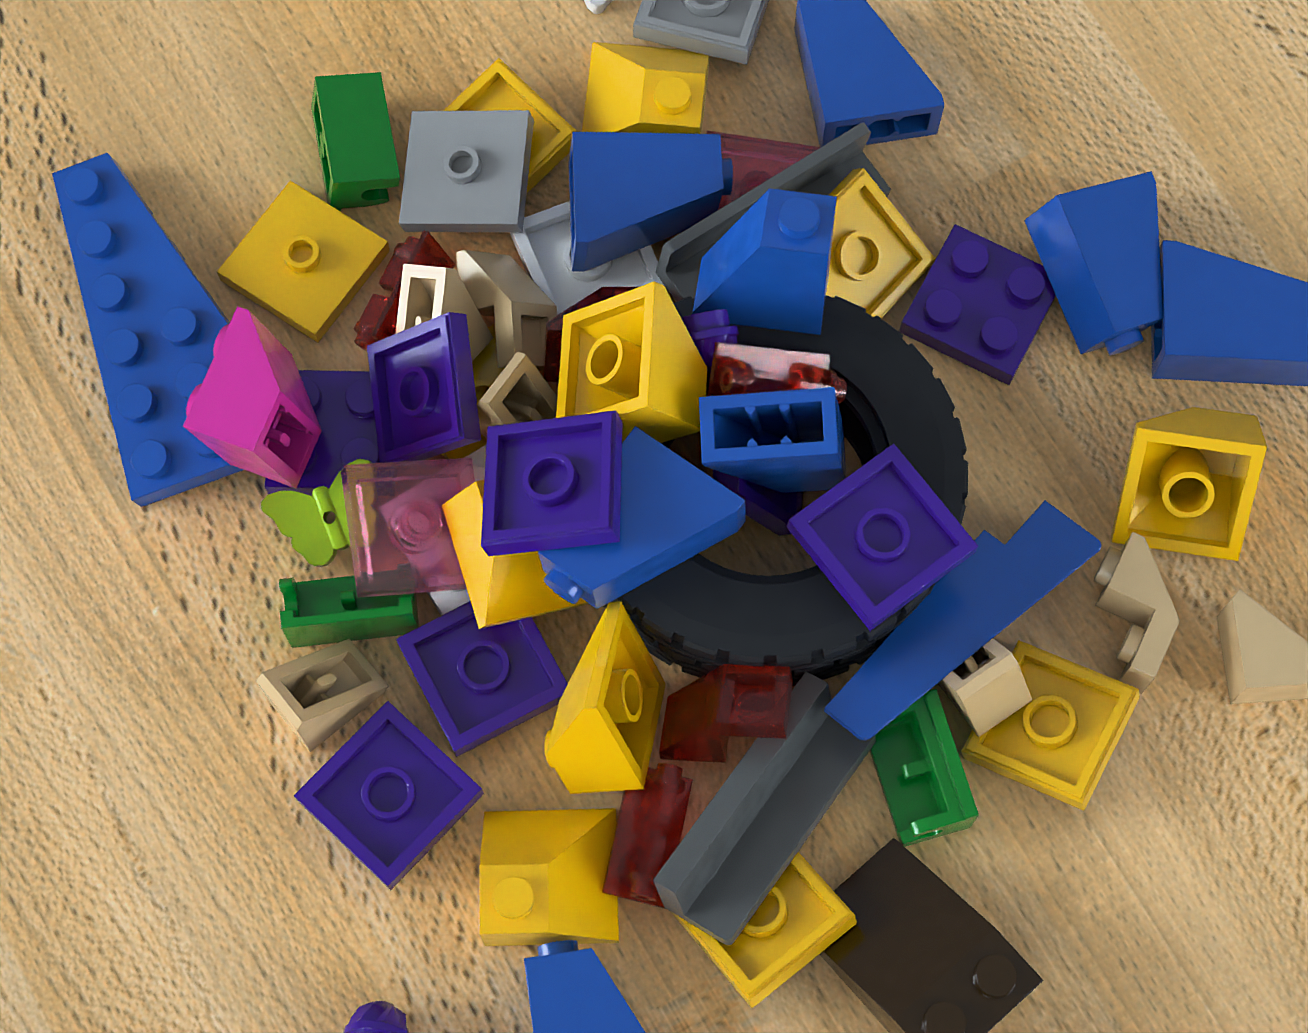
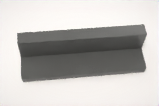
[655,122,891,302]
[653,672,876,945]

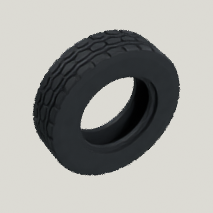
[602,295,968,689]

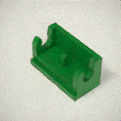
[311,72,400,211]
[279,564,419,648]
[870,689,979,847]

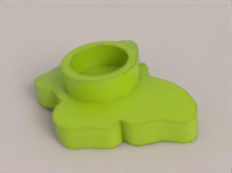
[261,459,378,567]

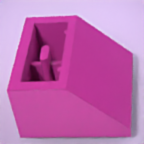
[183,306,322,488]

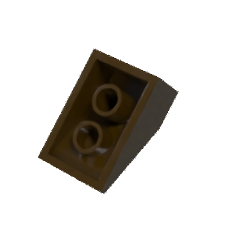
[820,838,1044,1033]

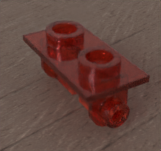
[354,230,455,351]
[707,342,847,404]
[602,763,693,909]

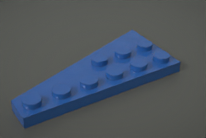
[52,153,244,507]

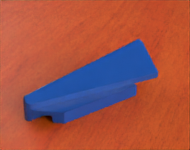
[824,500,1102,740]

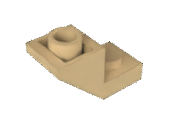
[456,250,560,371]
[1094,532,1180,694]

